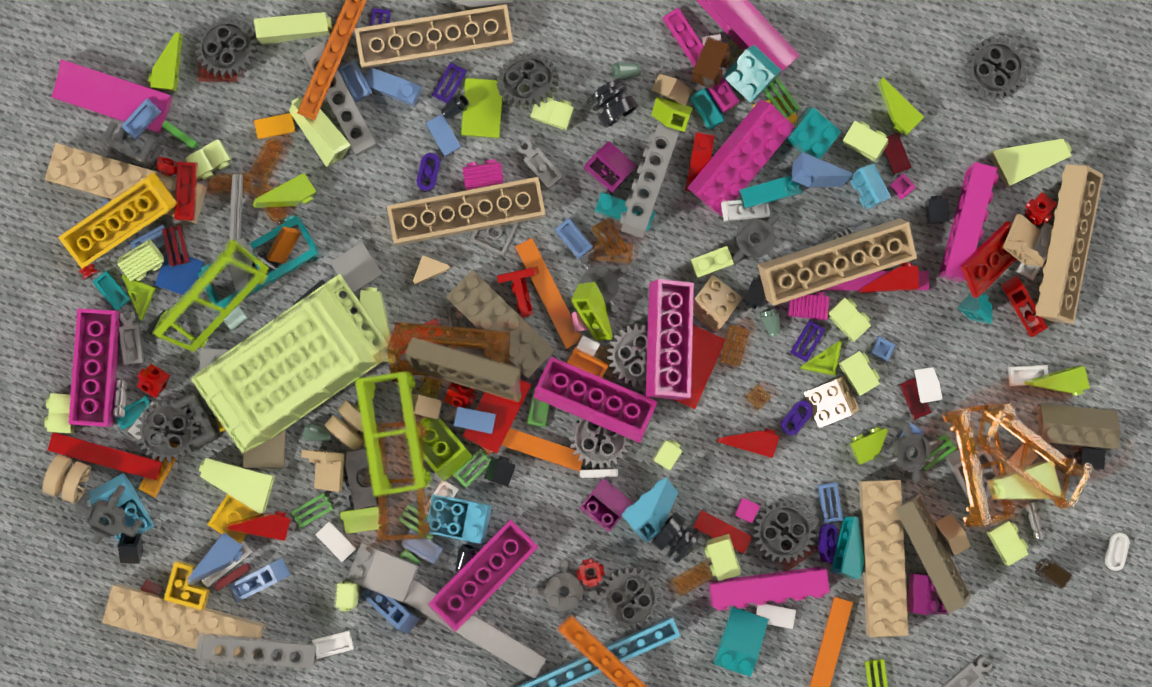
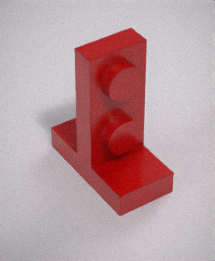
[497,266,539,318]

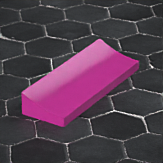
[696,0,800,75]
[51,59,173,134]

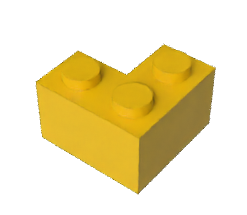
[164,561,211,610]

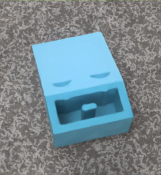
[850,164,891,210]
[90,473,155,542]
[622,477,678,544]
[425,494,492,544]

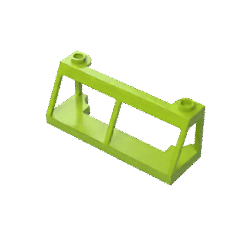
[153,238,268,352]
[355,372,431,496]

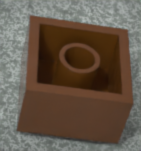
[692,36,731,90]

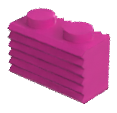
[462,159,504,191]
[787,292,830,320]

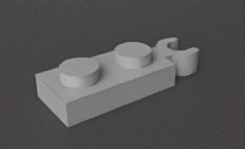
[517,139,563,189]
[119,312,144,365]
[941,656,992,687]

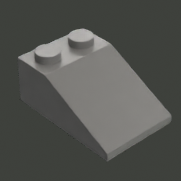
[945,439,1000,510]
[347,543,419,603]

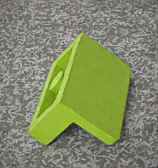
[340,506,383,534]

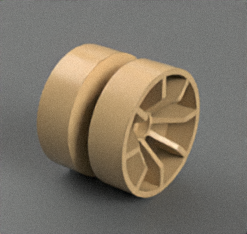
[325,400,377,451]
[42,455,91,504]

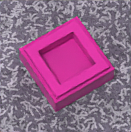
[889,173,916,200]
[734,498,760,523]

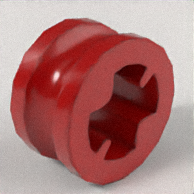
[79,263,99,280]

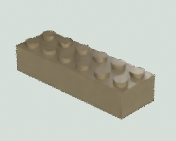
[446,270,555,378]

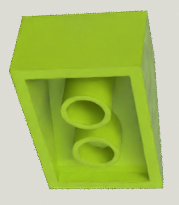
[404,417,473,481]

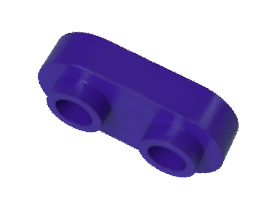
[416,153,441,191]
[781,401,812,435]
[819,524,838,563]

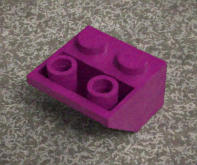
[583,141,637,194]
[579,478,633,533]
[907,573,948,615]

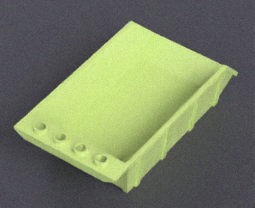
[191,274,395,453]

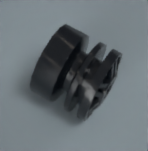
[587,78,638,128]
[651,511,702,563]

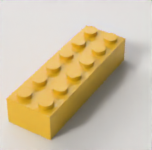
[58,171,177,268]

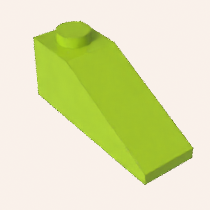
[148,32,183,92]
[878,78,924,136]
[253,173,316,208]
[571,282,613,341]
[1024,365,1090,396]

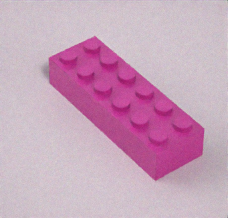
[687,99,795,216]
[938,162,999,283]
[646,279,694,400]
[68,308,121,427]
[534,357,657,443]
[428,520,538,632]
[708,567,830,611]

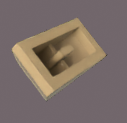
[651,74,693,105]
[413,256,451,285]
[402,394,443,420]
[935,513,971,556]

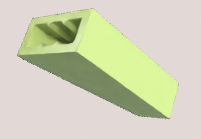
[254,12,333,45]
[289,96,351,167]
[989,139,1072,188]
[360,287,396,362]
[199,458,275,514]
[988,460,1063,499]

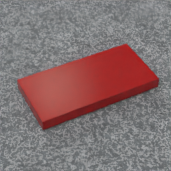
[960,221,1017,298]
[673,325,726,409]
[463,379,531,454]

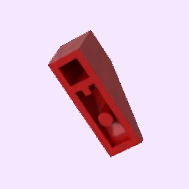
[685,132,715,192]
[858,263,919,293]
[1000,275,1048,338]
[716,428,779,458]
[226,510,291,541]

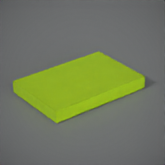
[461,78,503,138]

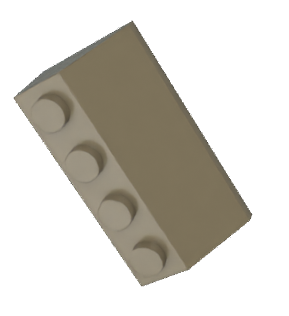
[1037,403,1120,449]

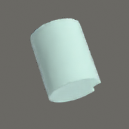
[224,306,248,331]

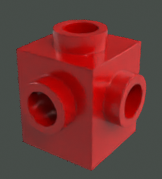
[1024,192,1057,227]
[137,364,170,398]
[444,382,476,408]
[576,558,605,587]

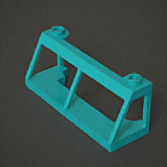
[197,215,323,313]

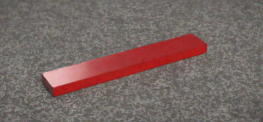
[47,432,163,480]

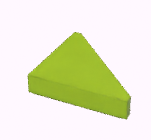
[122,275,156,321]
[800,340,842,376]

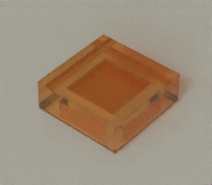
[745,384,771,411]

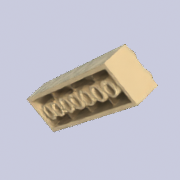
[355,4,513,69]
[45,143,207,224]
[1036,164,1103,325]
[387,177,546,246]
[758,218,917,305]
[859,479,908,637]
[102,583,265,657]

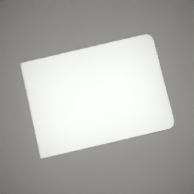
[914,367,942,403]

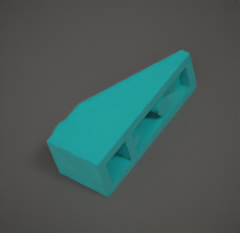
[739,176,803,209]
[957,292,993,324]
[831,517,865,579]

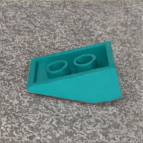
[713,606,769,677]

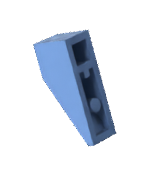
[365,68,422,107]
[792,152,852,187]
[188,533,243,585]
[228,558,290,602]
[361,588,420,634]

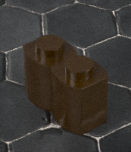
[1035,558,1072,589]

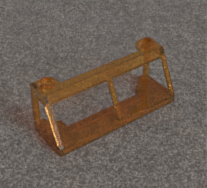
[387,322,510,382]
[976,402,1094,509]
[943,403,1015,527]
[376,421,429,540]

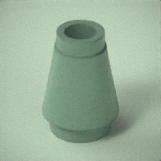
[612,61,641,80]
[760,307,781,337]
[302,423,331,442]

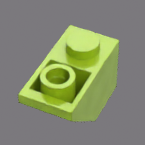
[651,97,693,132]
[849,426,888,465]

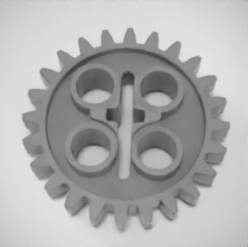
[606,324,648,387]
[569,416,631,470]

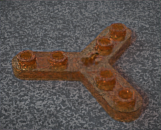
[208,138,287,223]

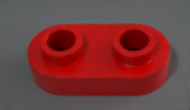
[156,157,177,176]

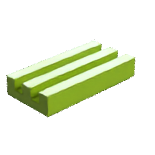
[864,659,888,687]

